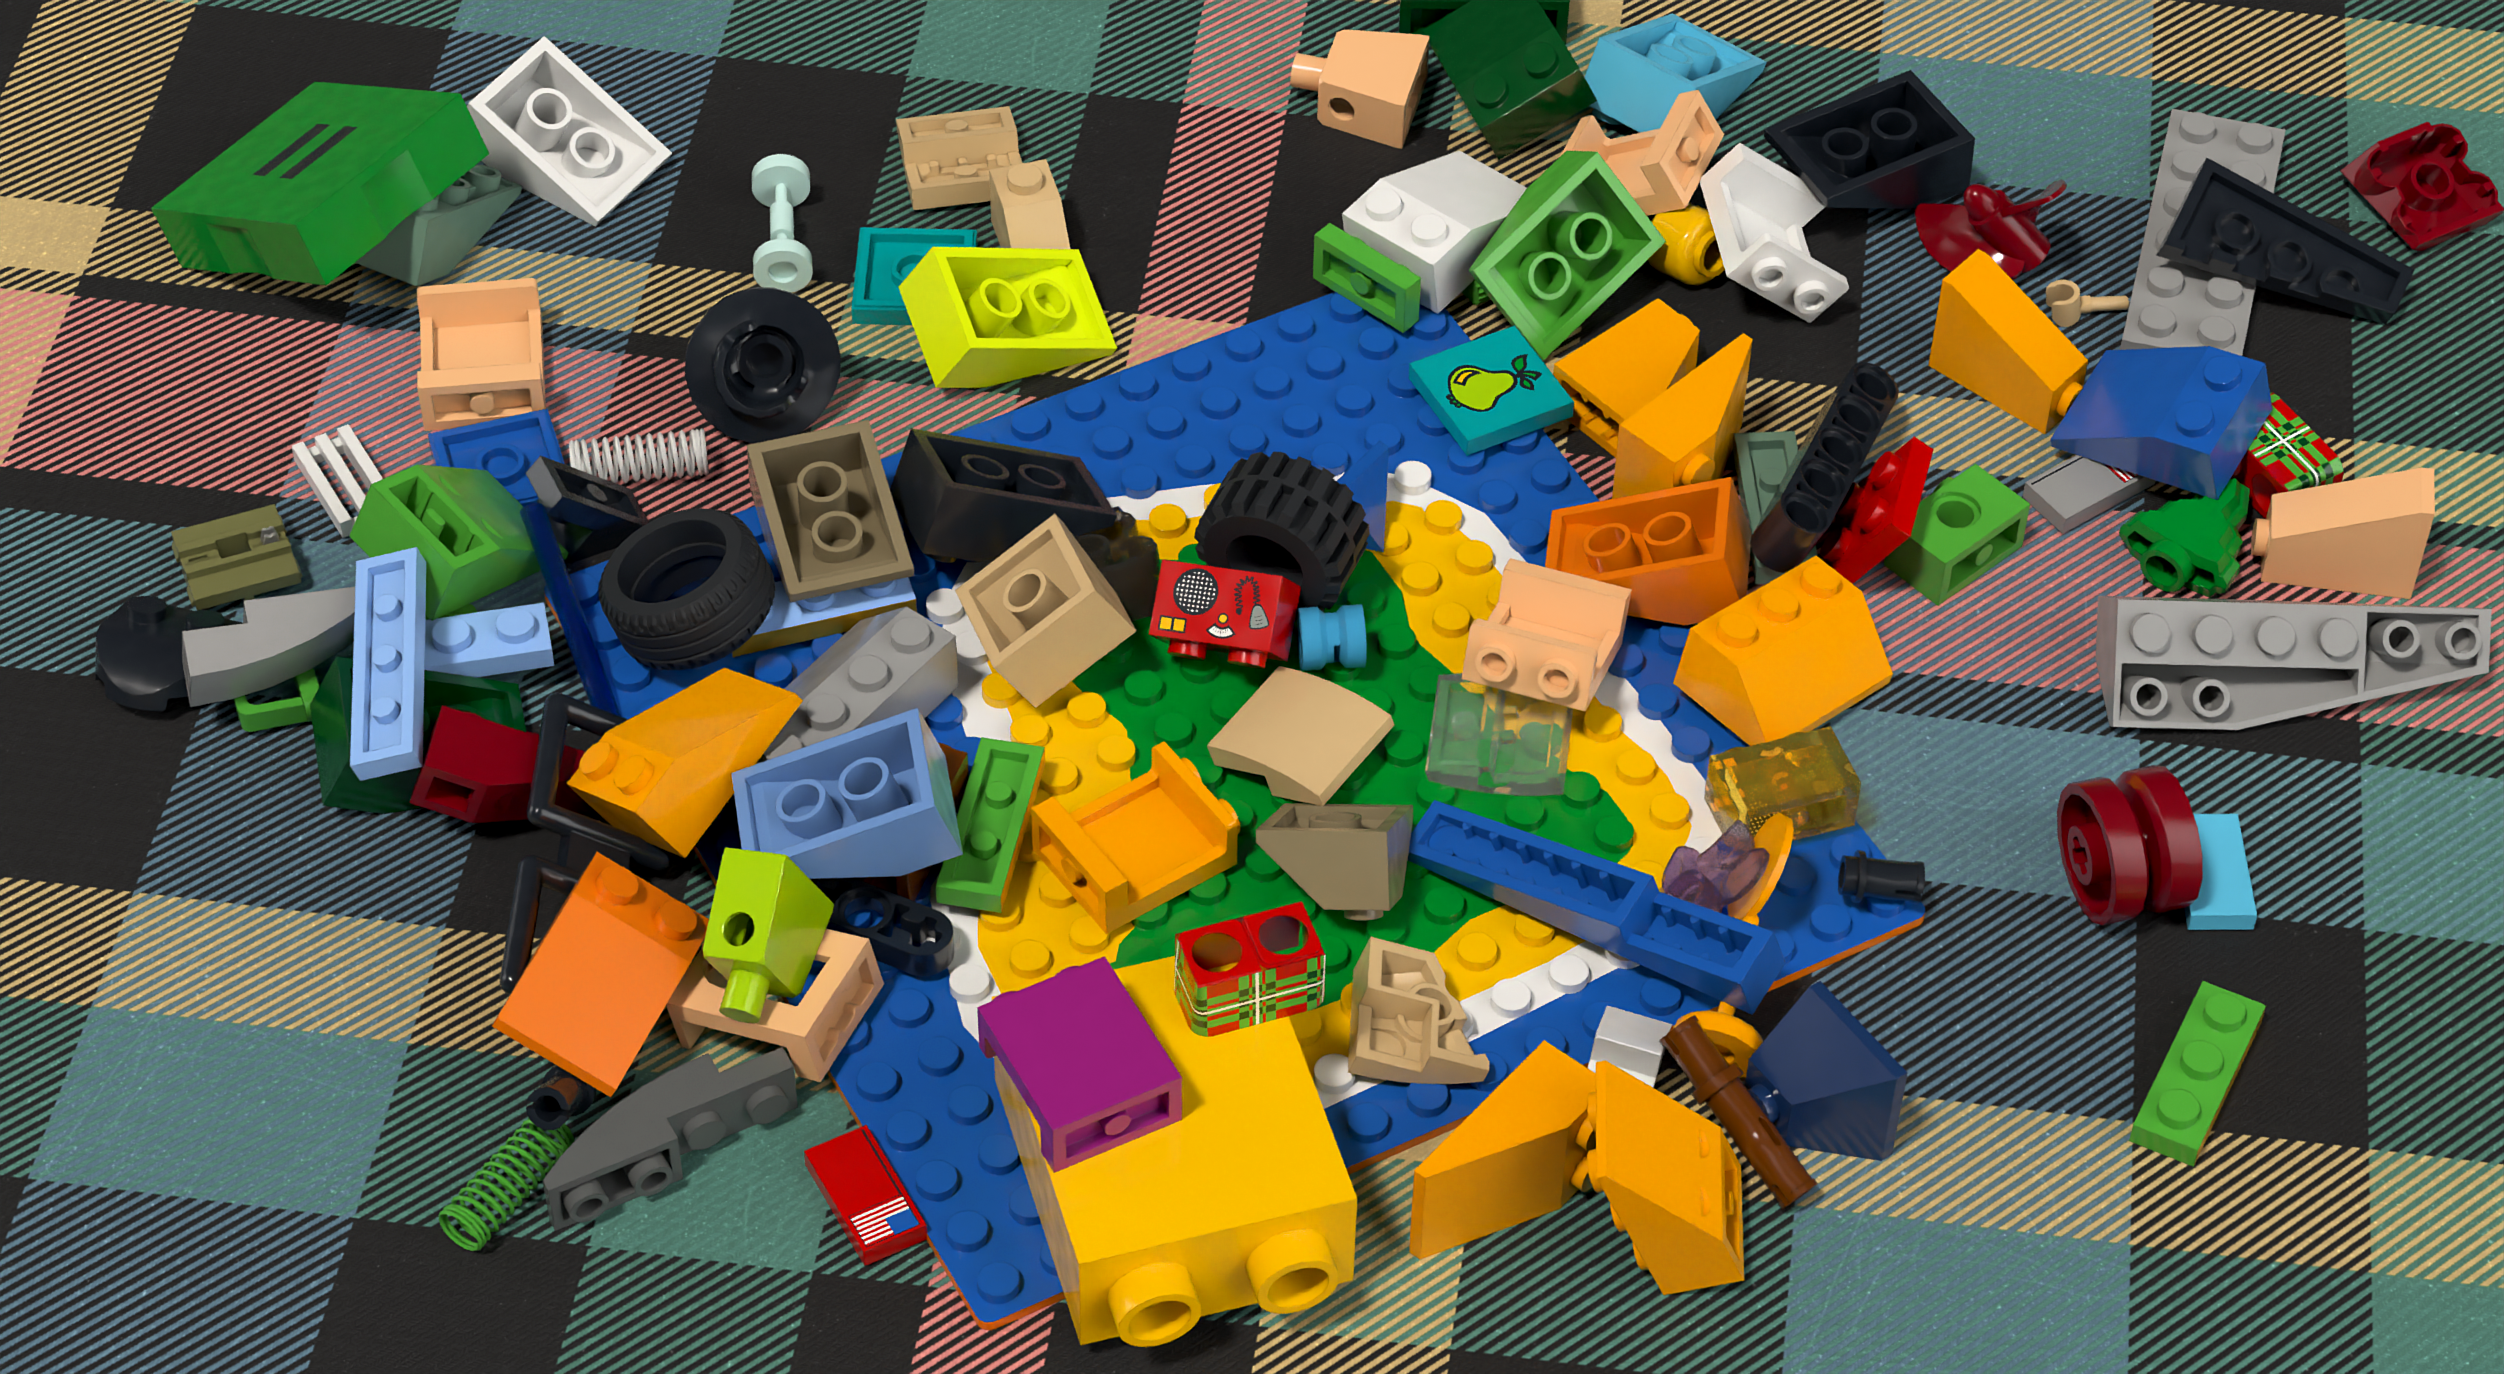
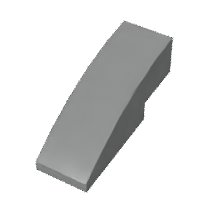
[182,587,355,707]

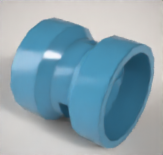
[1297,604,1366,671]

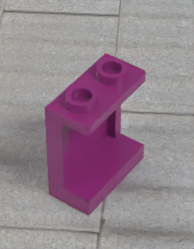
[977,956,1182,1173]

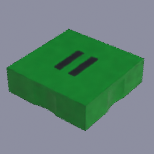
[151,82,490,285]

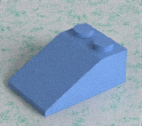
[731,708,963,879]

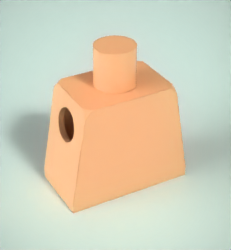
[1290,29,1430,149]

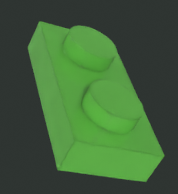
[1313,223,1421,333]

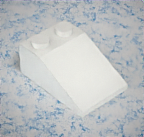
[467,36,672,227]
[1342,151,1527,314]

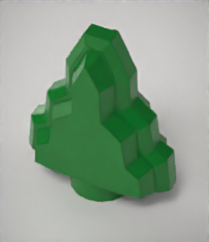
[2119,478,2250,597]

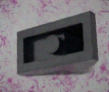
[526,455,649,564]

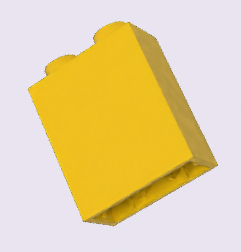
[991,956,1357,1347]

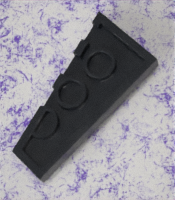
[2156,158,2415,325]

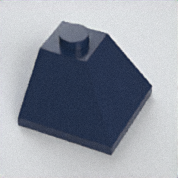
[1745,981,1908,1161]

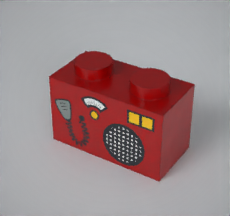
[1149,560,1301,669]

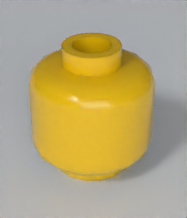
[1648,203,1725,286]

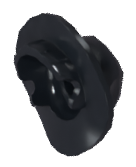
[685,287,841,444]

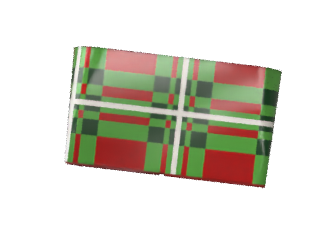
[2230,392,2344,519]
[1174,901,1326,1037]

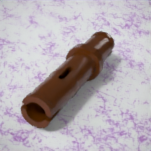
[1659,1015,1818,1210]

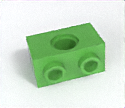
[1884,463,2030,606]

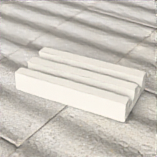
[292,424,383,538]

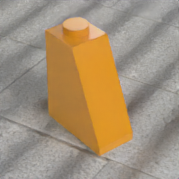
[1928,249,2088,434]
[1553,298,1700,458]

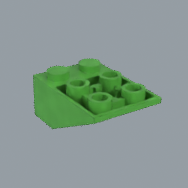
[350,464,569,621]

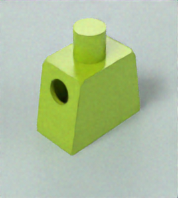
[703,847,834,1023]

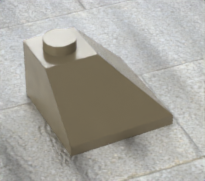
[1256,803,1413,920]

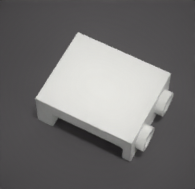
[1700,143,1849,323]

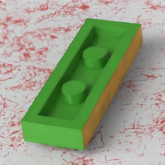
[936,737,1045,913]
[2129,981,2266,1167]

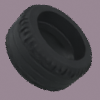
[599,508,775,670]

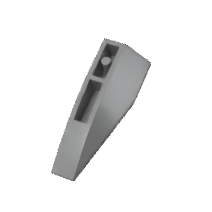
[2095,596,2492,730]

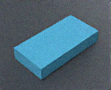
[2184,814,2257,930]

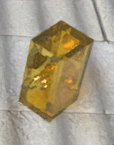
[1704,726,1861,856]

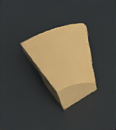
[1347,937,1489,1084]

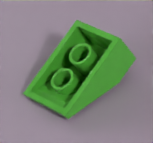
[1468,151,1666,360]

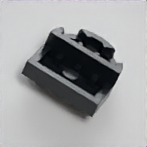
[95,596,243,711]

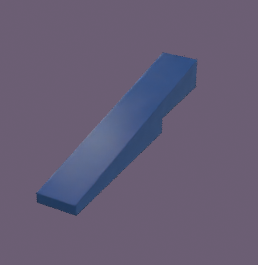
[1407,800,1786,1015]

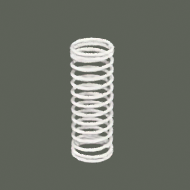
[569,428,709,483]

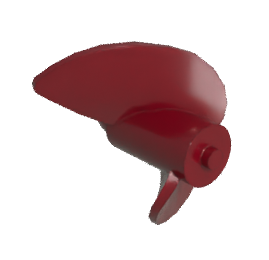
[1915,179,2067,280]

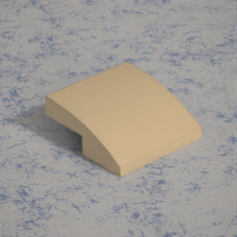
[896,106,1022,210]
[1207,666,1394,806]

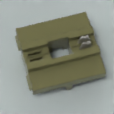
[171,504,303,610]

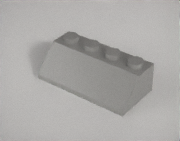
[727,606,958,808]

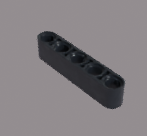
[1750,362,1899,573]

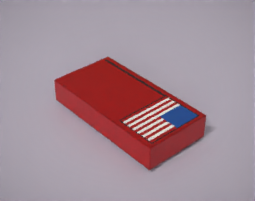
[804,1125,927,1266]

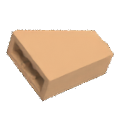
[2251,467,2435,599]

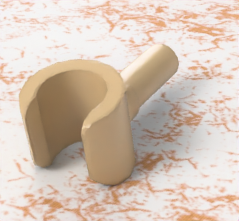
[2046,280,2129,327]

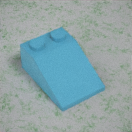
[1584,13,1767,133]

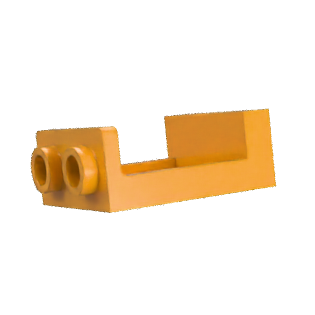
[1031,741,1241,934]

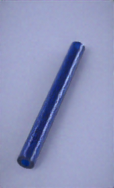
[520,503,622,717]

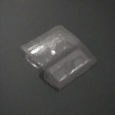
[1425,673,1573,796]

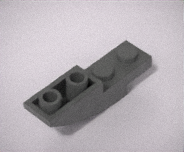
[543,1047,798,1231]

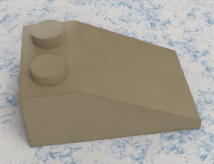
[746,420,914,602]

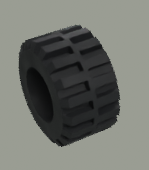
[1194,452,1370,620]

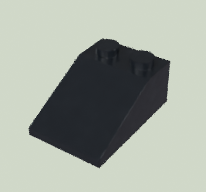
[1764,70,1975,209]
[890,428,1117,563]

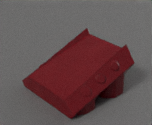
[2340,122,2504,251]

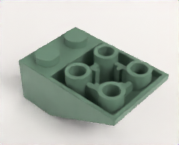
[355,165,522,286]

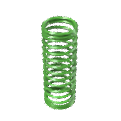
[438,1117,574,1251]

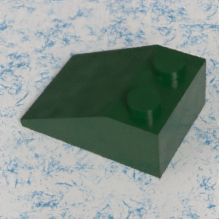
[1422,0,1597,160]
[310,656,526,814]

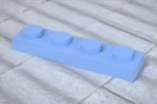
[350,547,426,781]

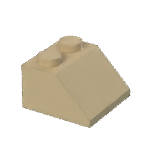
[955,514,1136,708]

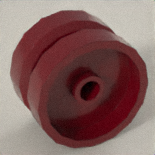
[2057,765,2203,925]

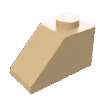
[989,159,1070,249]

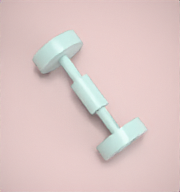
[752,154,813,293]

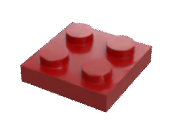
[1820,436,1934,584]

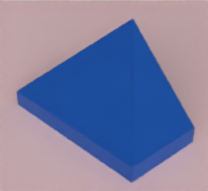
[1337,440,1389,552]

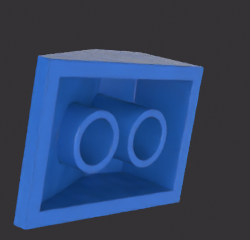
[2050,346,2272,500]

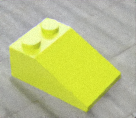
[898,247,1117,388]

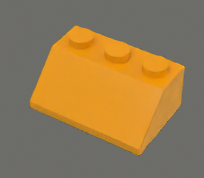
[1673,556,1893,759]

